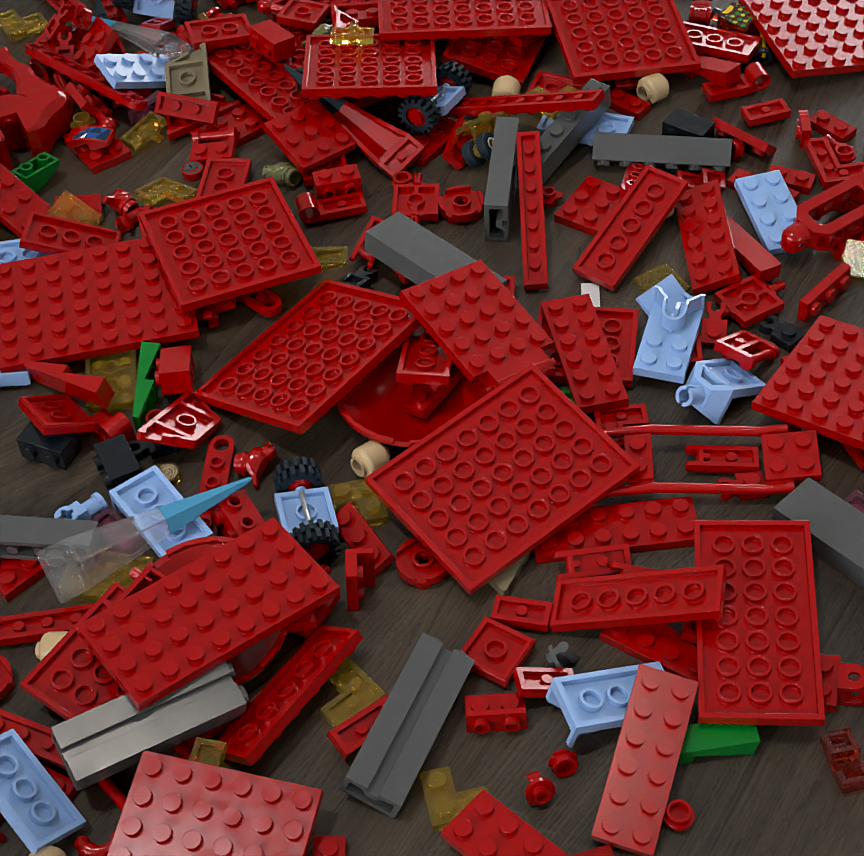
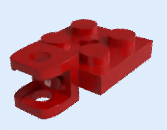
[820,654,864,713]

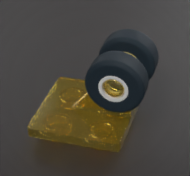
[455,111,515,168]

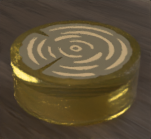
[157,462,181,486]

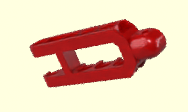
[780,170,864,253]

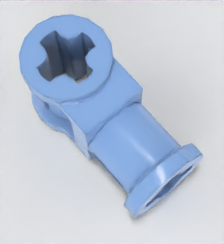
[54,492,109,520]

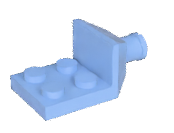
[676,358,766,425]

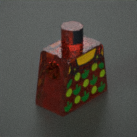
[710,2,759,35]

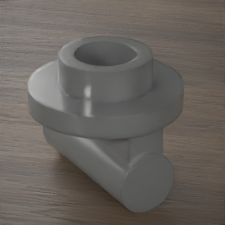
[546,641,579,668]

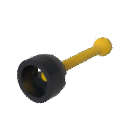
[755,34,772,66]

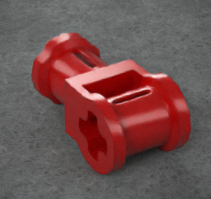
[689,0,712,26]

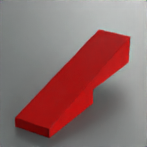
[680,54,741,88]
[728,216,782,282]
[24,361,115,409]

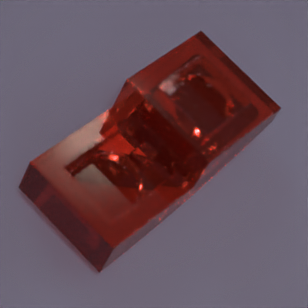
[820,728,864,794]

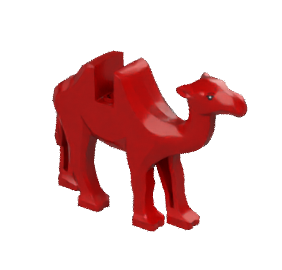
[0,47,77,172]

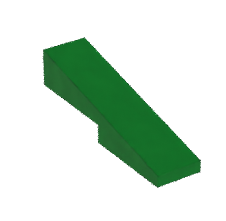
[132,341,161,432]
[678,724,760,764]

